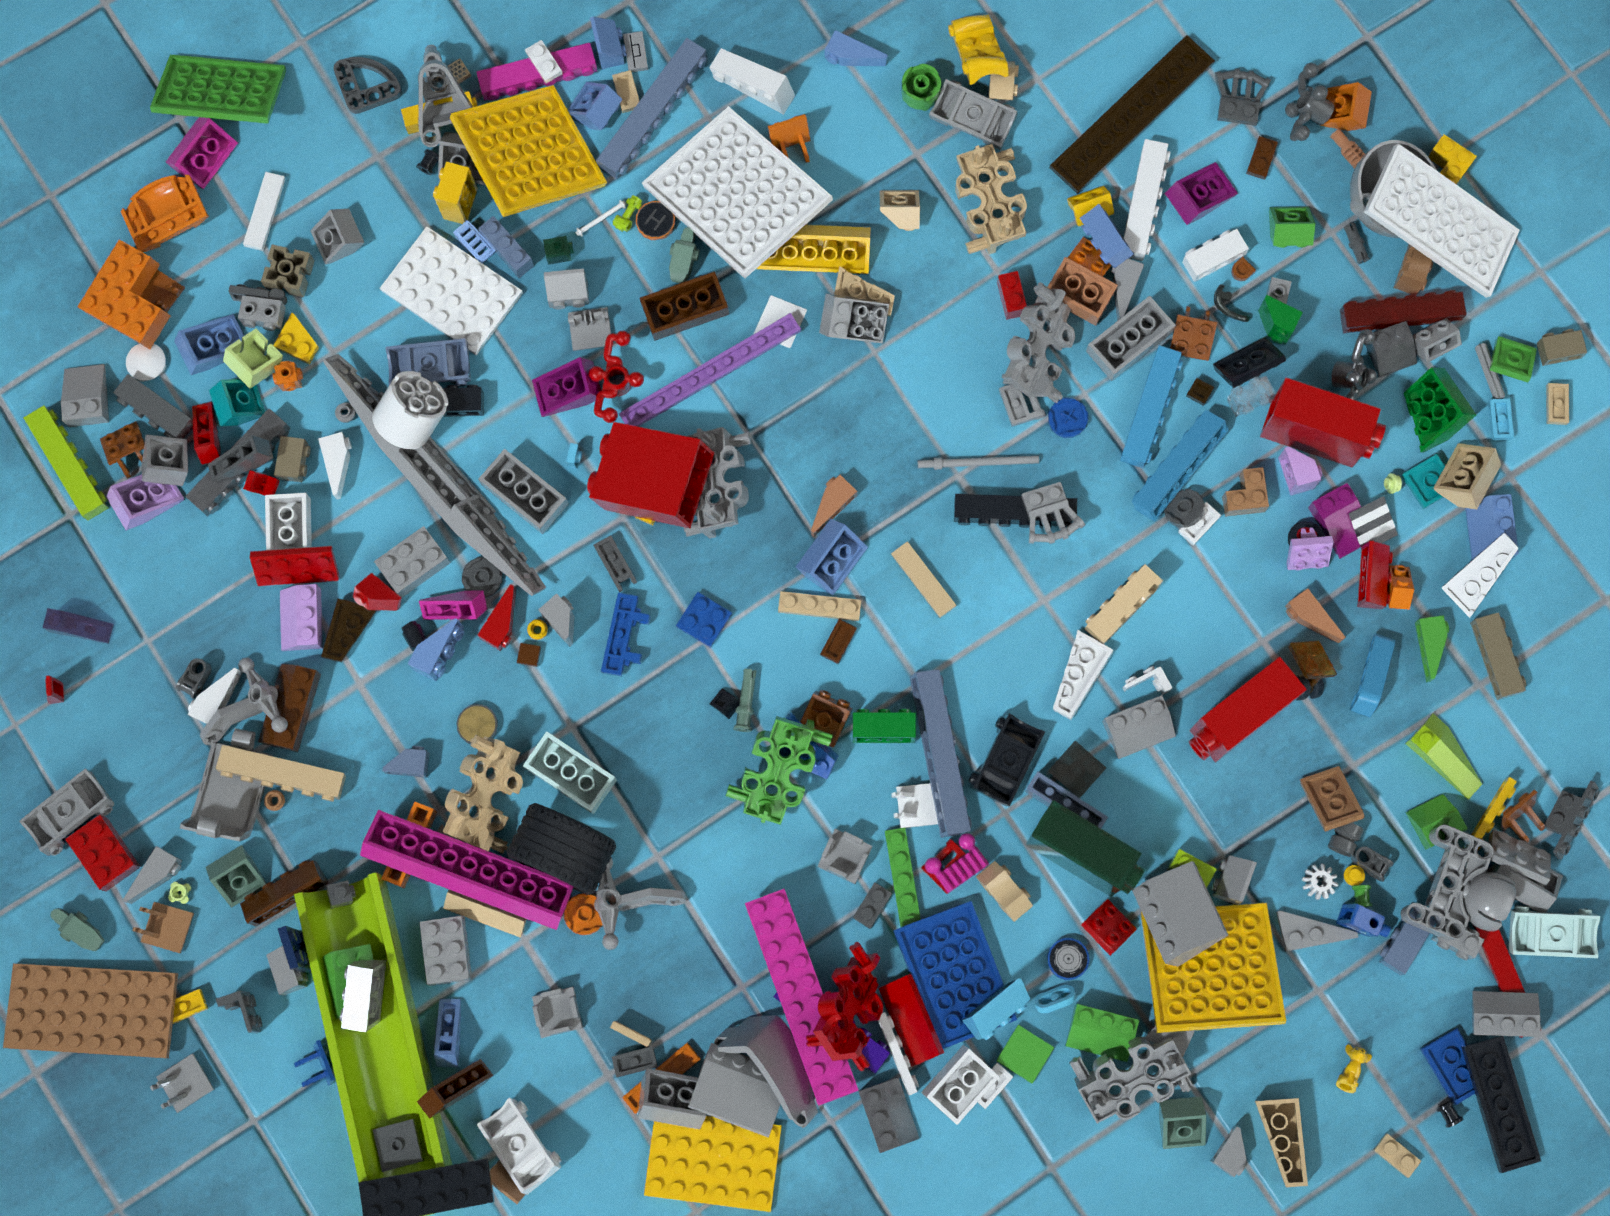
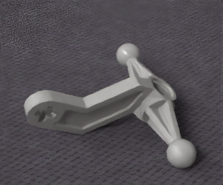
[200,657,288,745]
[594,858,686,950]

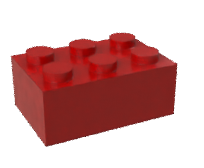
[65,815,141,892]

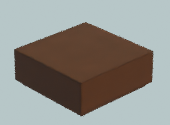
[517,643,541,667]

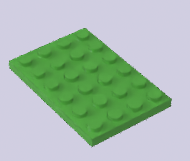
[150,54,286,124]

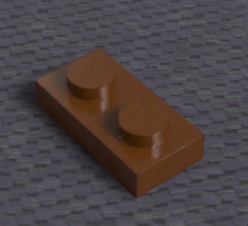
[1246,136,1278,180]

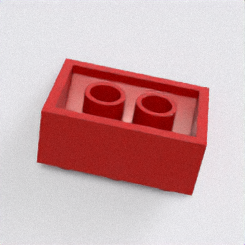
[1357,541,1393,609]

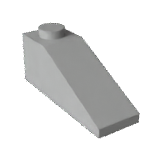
[1111,259,1144,321]
[123,846,182,904]

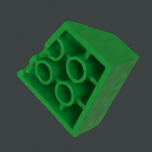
[1403,367,1476,453]

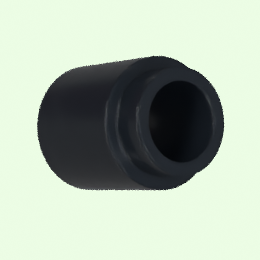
[401,621,428,651]

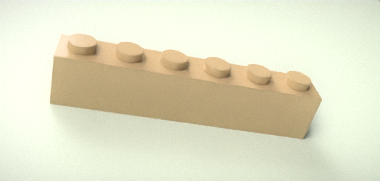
[216,745,346,802]

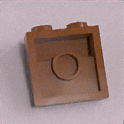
[800,690,853,748]

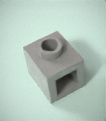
[1266,277,1291,304]

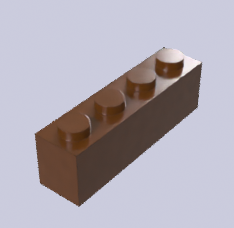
[417,1059,493,1119]

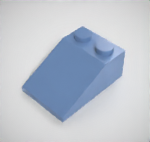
[174,314,244,375]

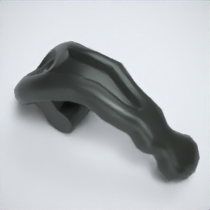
[1214,284,1249,322]

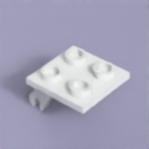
[891,783,938,828]

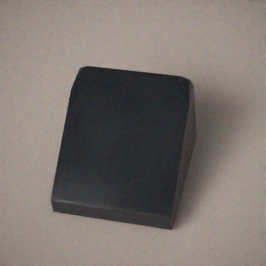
[710,688,740,719]

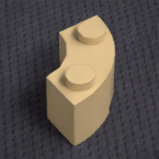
[989,61,1019,101]
[976,861,1033,922]

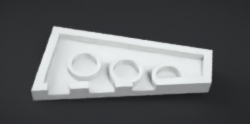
[1442,532,1519,618]
[1053,630,1113,720]

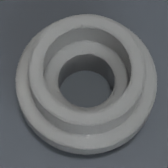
[335,403,356,423]

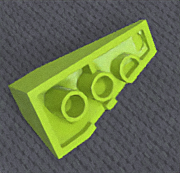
[1405,713,1482,799]

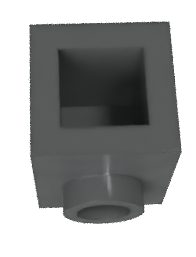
[326,880,356,909]

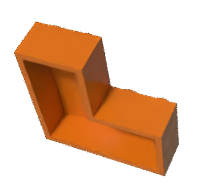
[77,239,170,349]

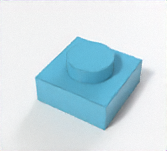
[566,443,583,468]

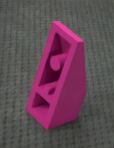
[419,590,488,620]

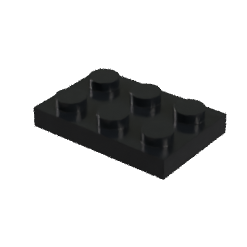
[1213,337,1286,388]

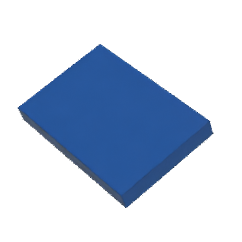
[1420,1028,1475,1105]

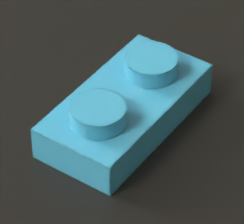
[1488,399,1514,440]

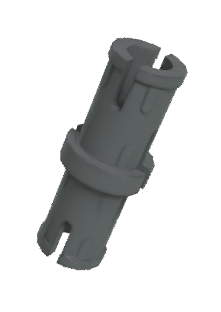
[1343,223,1370,264]

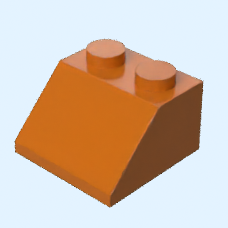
[1321,82,1372,131]

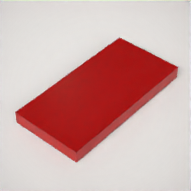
[879,974,944,1067]

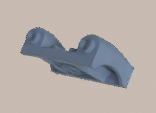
[386,338,471,387]

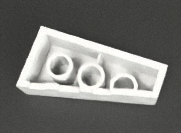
[709,48,795,115]

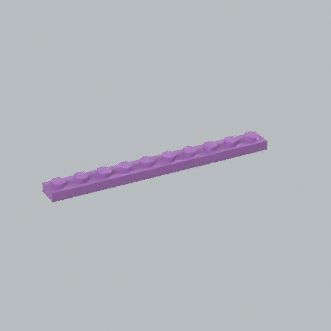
[619,313,801,427]

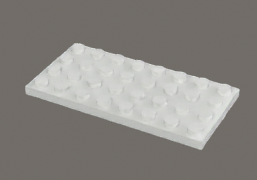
[1364,143,1520,298]

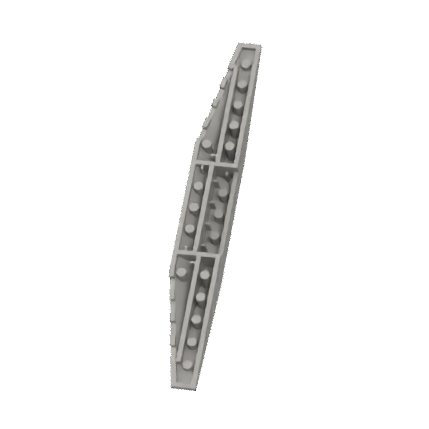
[323,354,546,596]

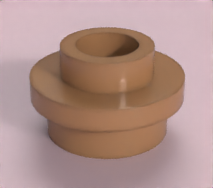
[264,790,285,811]

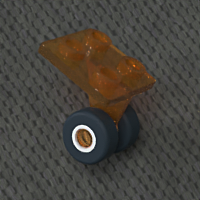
[1288,641,1337,700]

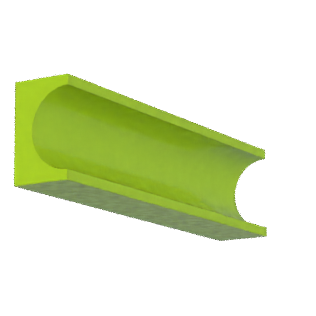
[294,872,452,1216]

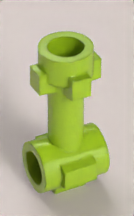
[613,195,642,232]

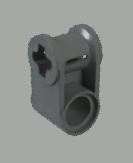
[176,658,212,699]
[1351,847,1394,882]

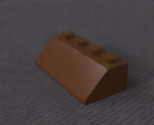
[258,664,321,753]
[240,859,329,926]

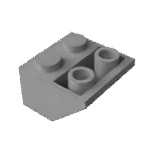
[266,946,308,996]

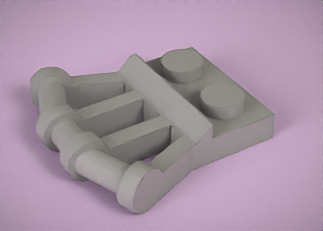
[1021,482,1085,544]

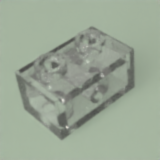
[1227,376,1276,417]

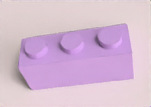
[280,584,323,651]

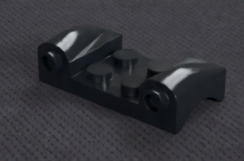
[968,713,1045,807]

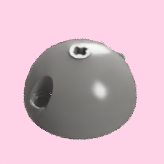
[1350,140,1437,238]

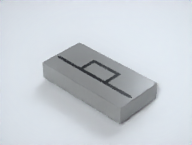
[623,31,648,72]

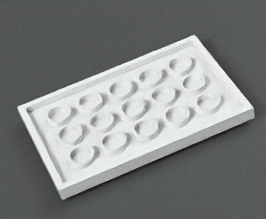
[380,227,523,356]

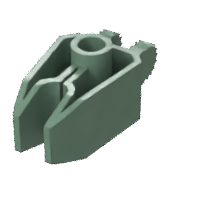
[669,227,700,283]
[50,908,105,951]

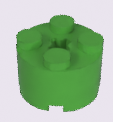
[901,64,941,111]

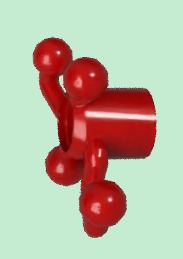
[589,330,644,423]

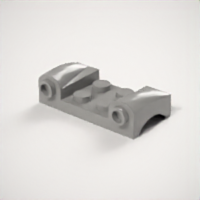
[929,79,1017,150]
[19,768,114,856]

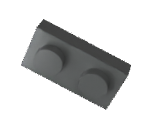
[853,882,892,929]
[612,1046,658,1078]

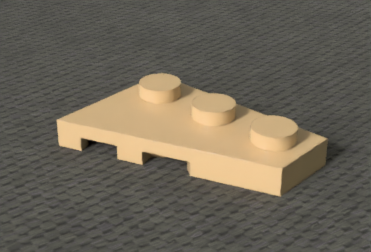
[834,266,895,317]

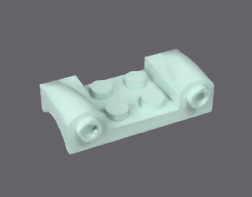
[1509,906,1600,958]

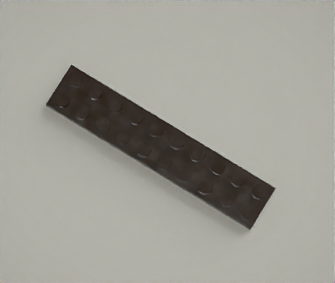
[1049,35,1215,194]

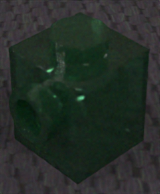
[543,236,574,265]

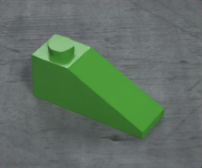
[1415,615,1449,683]

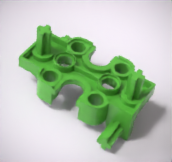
[725,716,833,825]

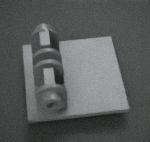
[568,307,611,351]

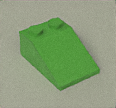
[322,944,374,1019]

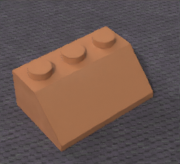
[1047,257,1118,326]

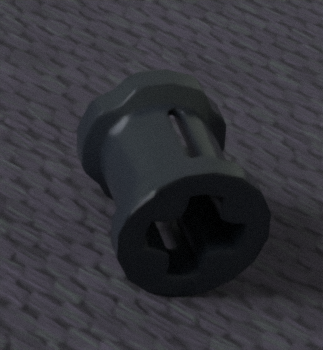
[416,149,439,175]
[1436,1100,1464,1128]

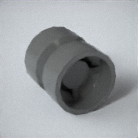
[1327,823,1364,857]

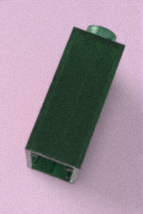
[1025,800,1145,897]

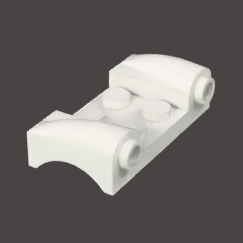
[477,1098,562,1195]

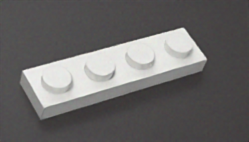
[878,1012,919,1096]

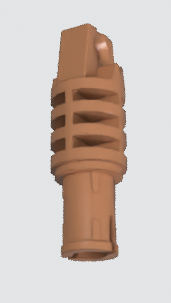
[1330,128,1365,169]

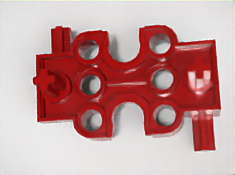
[806,942,883,1071]

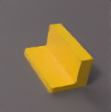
[1067,186,1114,226]

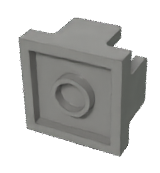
[817,829,873,884]
[532,987,583,1038]

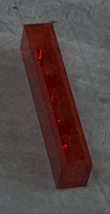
[1340,290,1467,334]

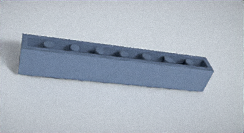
[596,38,708,179]
[910,669,972,838]

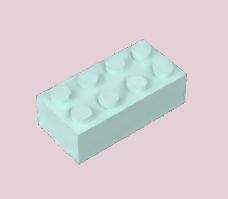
[523,731,617,814]

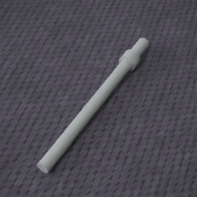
[917,455,1039,470]

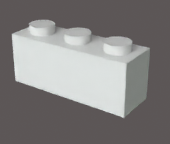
[1182,229,1249,282]

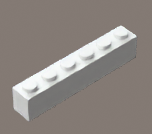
[1123,139,1170,261]

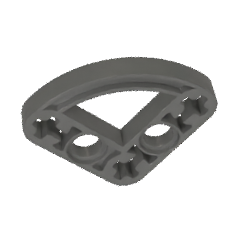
[333,57,402,114]

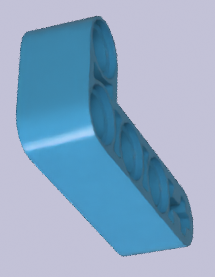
[1350,633,1395,718]

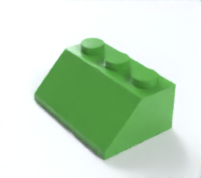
[1065,1004,1139,1062]

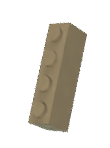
[1470,612,1526,700]

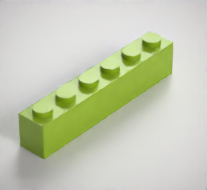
[23,405,109,521]

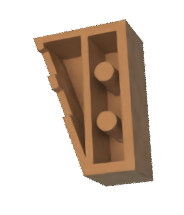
[1393,244,1434,296]

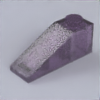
[42,608,114,644]

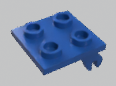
[294,1040,335,1087]

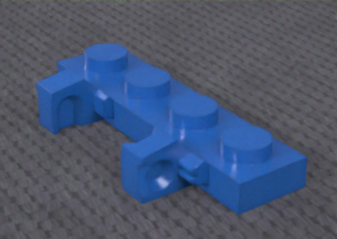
[601,593,651,677]

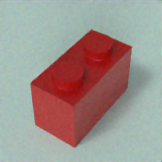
[997,271,1027,320]

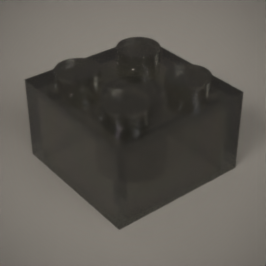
[1046,741,1106,798]

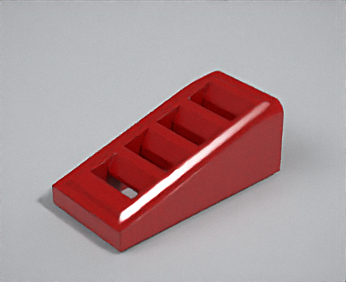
[45,675,65,704]

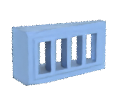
[453,220,495,264]

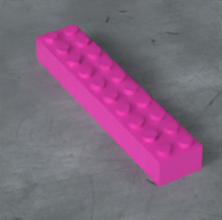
[360,810,574,930]
[745,889,859,1106]

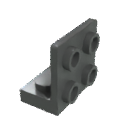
[216,991,263,1034]

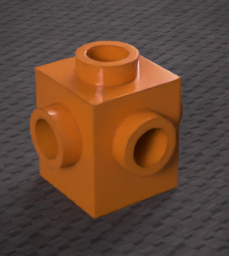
[272,361,303,391]

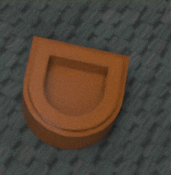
[1231,256,1256,281]

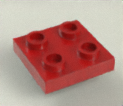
[1081,899,1137,956]

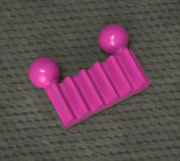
[925,833,989,894]

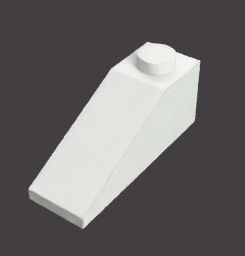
[318,432,352,500]
[188,668,243,724]

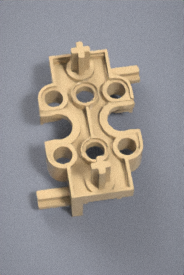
[955,144,1027,255]
[443,735,523,853]

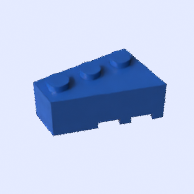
[779,712,839,779]

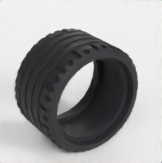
[507,803,616,895]

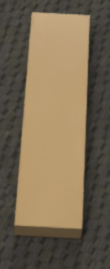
[891,541,956,618]
[443,890,527,938]

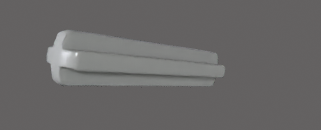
[1475,343,1505,399]

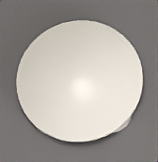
[126,344,166,382]

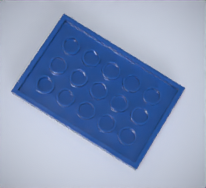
[893,901,1017,1049]

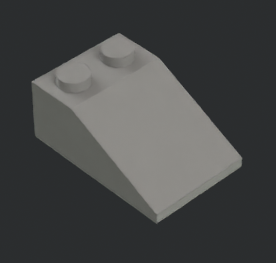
[61,364,109,427]

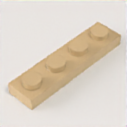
[778,591,861,621]

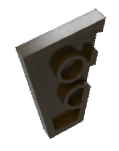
[321,598,377,663]

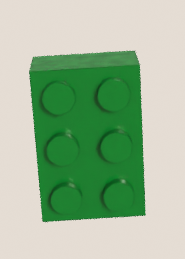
[853,709,916,743]

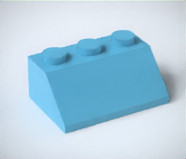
[962,977,1030,1040]

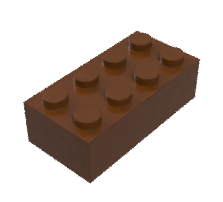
[639,271,729,341]

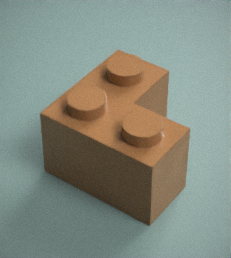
[1222,467,1269,517]

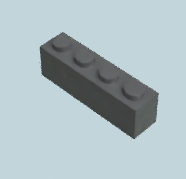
[113,374,193,439]

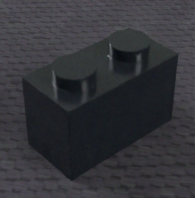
[442,385,484,417]

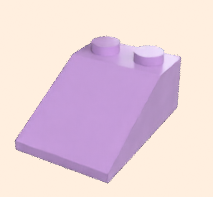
[106,474,184,530]

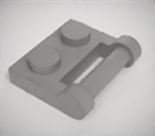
[999,384,1046,427]

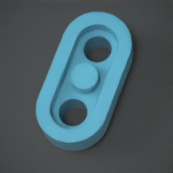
[1034,985,1076,1014]

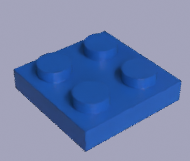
[676,592,732,648]

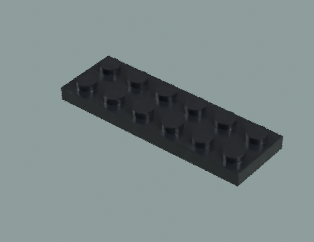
[1461,1036,1541,1173]
[358,1158,495,1216]

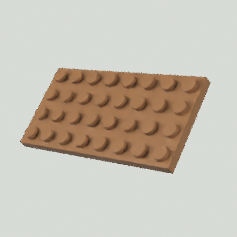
[3,963,178,1059]

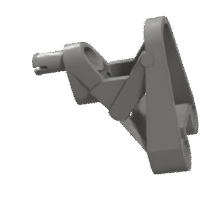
[418,45,473,147]

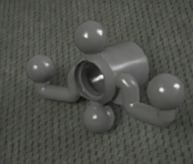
[1285,62,1334,141]

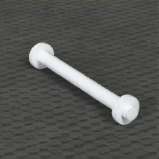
[575,200,626,237]

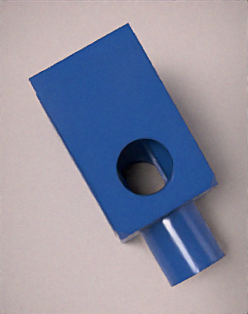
[1336,904,1391,938]

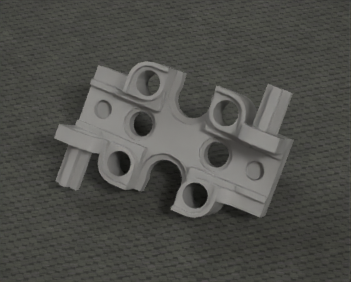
[1001,282,1075,403]
[684,427,752,539]
[1069,1037,1194,1123]

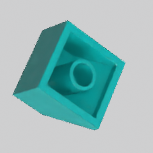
[209,379,265,427]

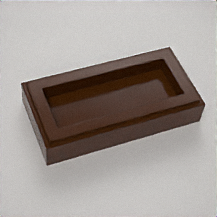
[820,619,857,664]

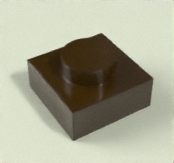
[1186,378,1214,406]

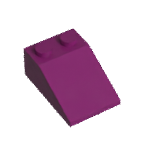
[1165,162,1238,225]
[532,357,601,417]
[1308,483,1361,559]

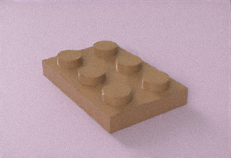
[1300,766,1364,832]

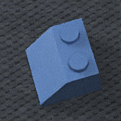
[590,17,627,69]
[567,82,623,131]

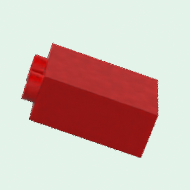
[1260,378,1386,467]
[587,422,714,529]
[1188,657,1307,763]

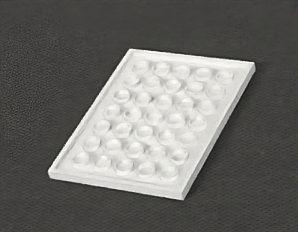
[642,106,833,278]

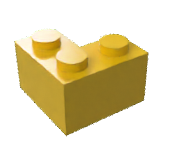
[1428,134,1477,185]

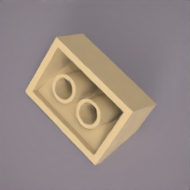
[1434,443,1501,510]

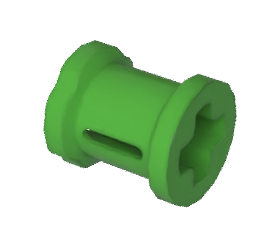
[1352,885,1372,907]

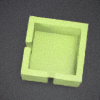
[223,329,283,388]

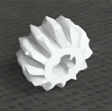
[1302,864,1338,900]

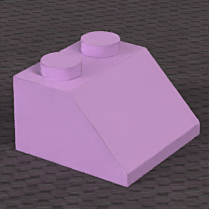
[1278,447,1322,495]

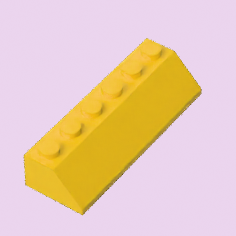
[756,225,871,274]

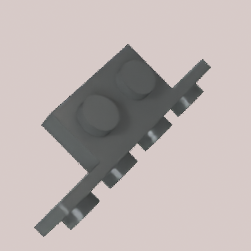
[1544,781,1599,860]

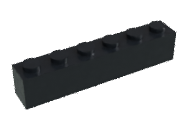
[954,494,1077,529]

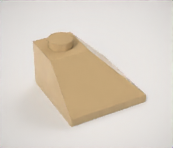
[880,190,920,231]

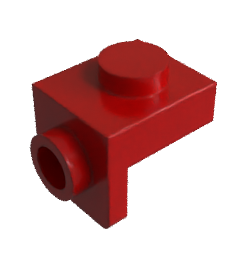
[243,470,280,496]

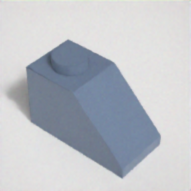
[382,746,430,778]

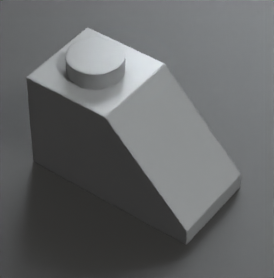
[1210,1126,1246,1177]

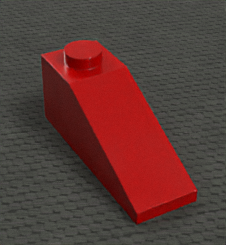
[192,402,221,465]
[477,584,516,651]

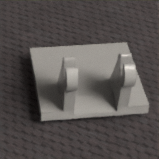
[150,1054,215,1113]

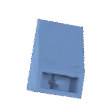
[408,618,464,681]

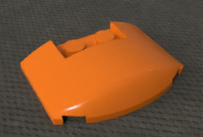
[121,175,209,252]

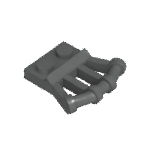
[1215,68,1271,126]

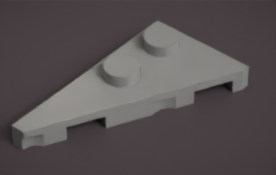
[1276,911,1358,952]

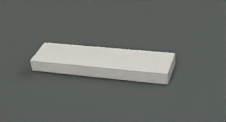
[243,172,286,251]

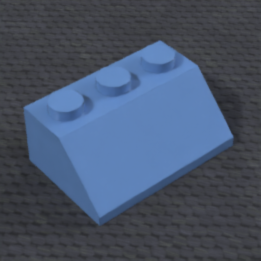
[1465,494,1519,560]
[796,519,868,595]

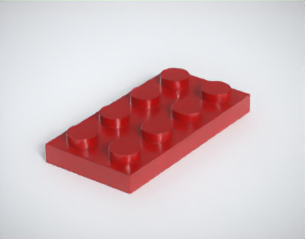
[250,546,339,586]

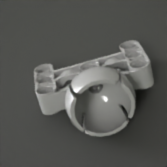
[1401,825,1516,941]

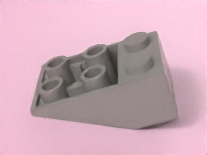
[819,294,889,344]

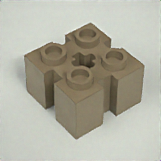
[261,244,315,297]

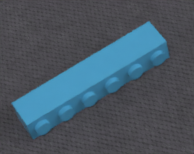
[1120,345,1183,468]
[1132,410,1229,522]

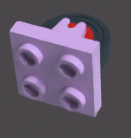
[1286,521,1333,570]

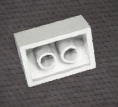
[921,1045,999,1125]

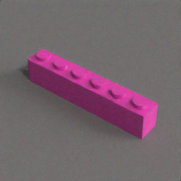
[476,42,598,101]

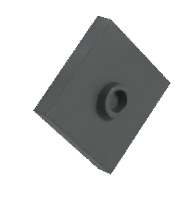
[373,1119,424,1172]

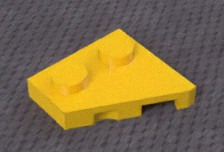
[273,313,319,365]

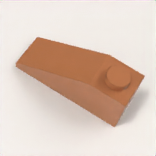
[811,475,857,537]
[1285,589,1346,643]

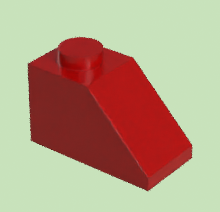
[353,573,401,611]

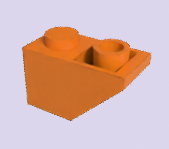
[1387,565,1414,610]

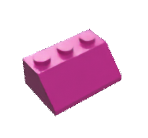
[166,117,238,189]

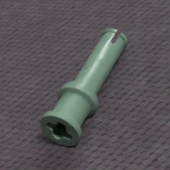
[733,669,757,732]

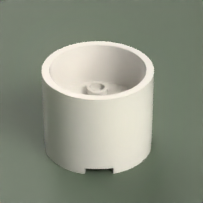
[372,371,448,449]

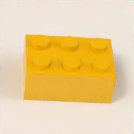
[433,161,478,224]

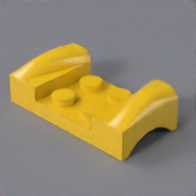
[948,14,1009,85]

